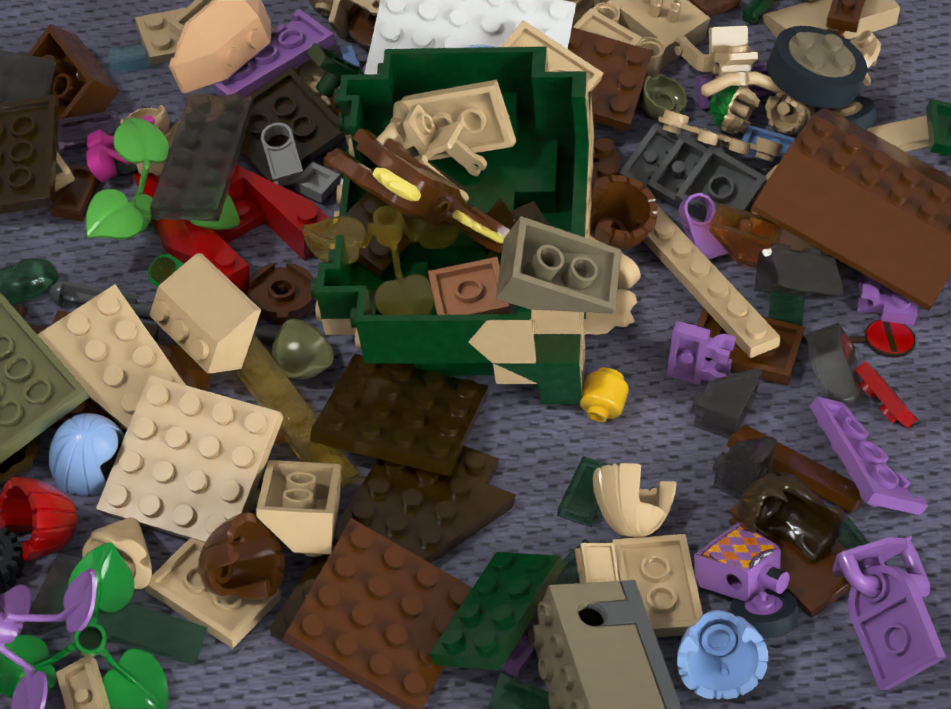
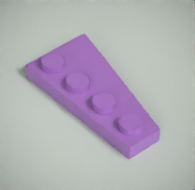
[213,9,336,106]
[809,396,929,515]

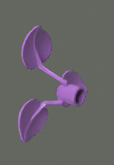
[0,568,96,709]

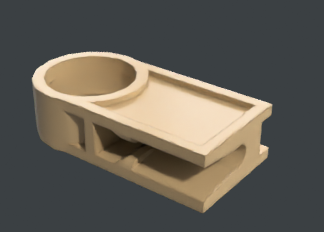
[575,543,620,583]

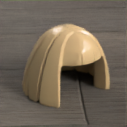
[593,463,677,538]

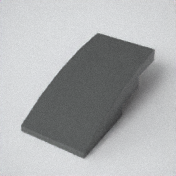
[619,123,767,231]

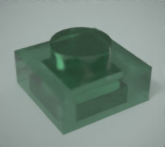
[768,292,804,326]

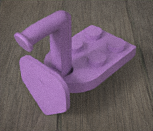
[832,536,946,690]

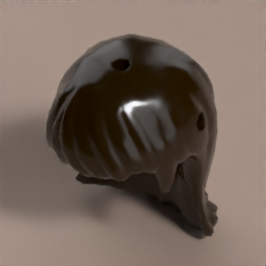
[738,472,846,562]

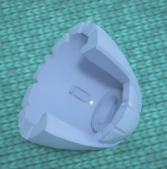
[49,413,125,496]
[677,610,768,700]

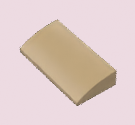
[761,0,900,39]

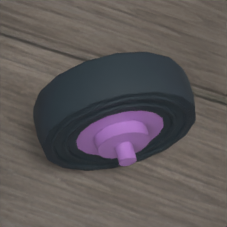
[730,588,799,639]

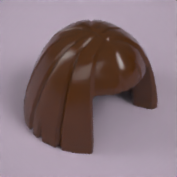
[590,175,658,251]
[198,512,285,599]

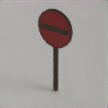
[802,319,915,357]

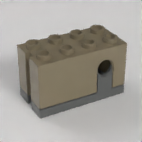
[528,580,681,709]

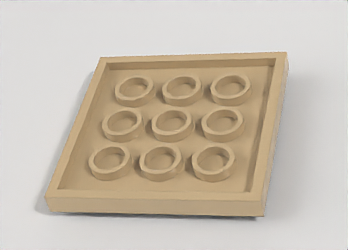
[96,375,284,542]

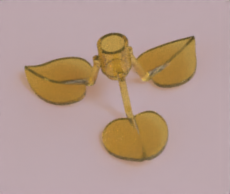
[302,206,460,315]

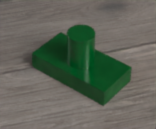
[307,43,365,98]

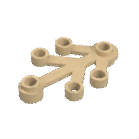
[658,109,782,162]

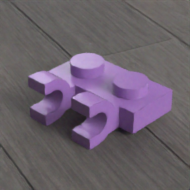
[857,273,918,326]
[666,321,736,388]

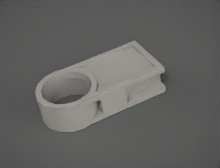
[261,123,305,187]

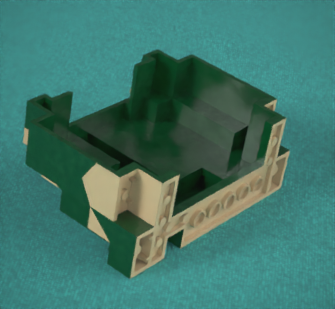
[311,46,594,404]

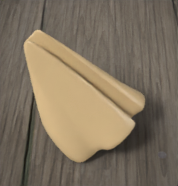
[82,517,152,589]

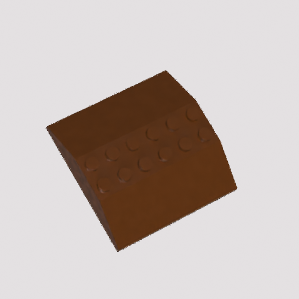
[750,108,951,311]

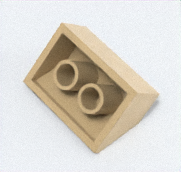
[149,253,261,374]
[256,460,341,557]

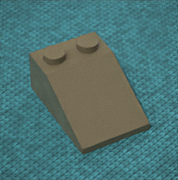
[496,216,621,314]

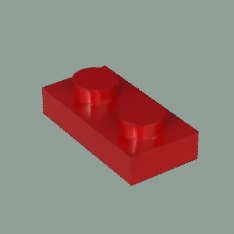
[855,361,918,428]

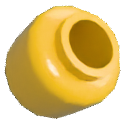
[580,367,629,423]

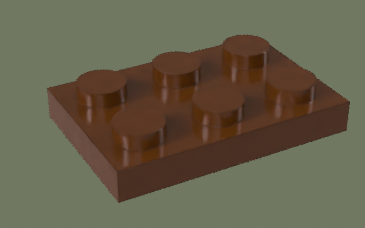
[697,307,805,385]

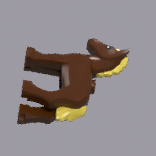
[323,129,510,253]

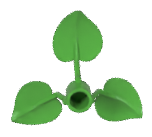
[85,118,240,239]

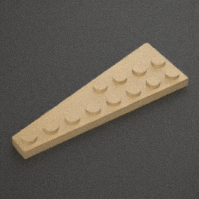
[37,284,260,513]

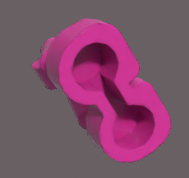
[86,115,163,182]

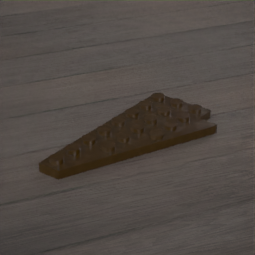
[270,446,516,642]

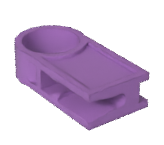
[679,193,729,260]

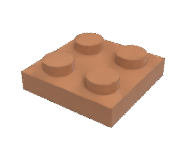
[428,257,511,315]

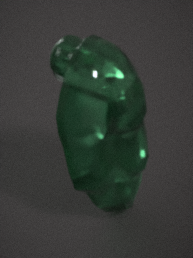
[0,258,59,304]

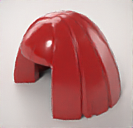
[0,477,78,561]

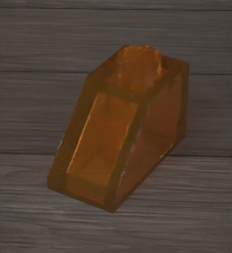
[709,203,782,272]

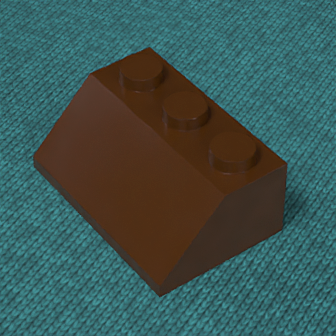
[14,24,120,131]

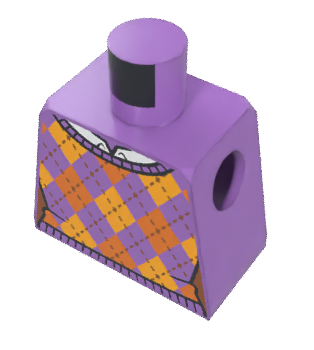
[694,522,790,601]

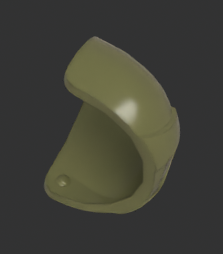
[272,319,334,380]

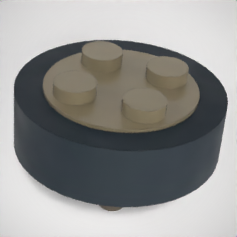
[767,26,868,108]

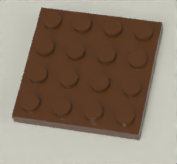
[282,518,472,709]

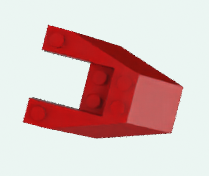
[133,147,331,294]

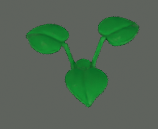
[0,542,169,709]

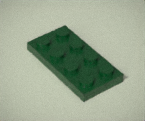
[429,552,565,671]

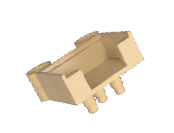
[593,0,710,79]

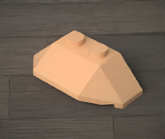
[169,0,271,93]

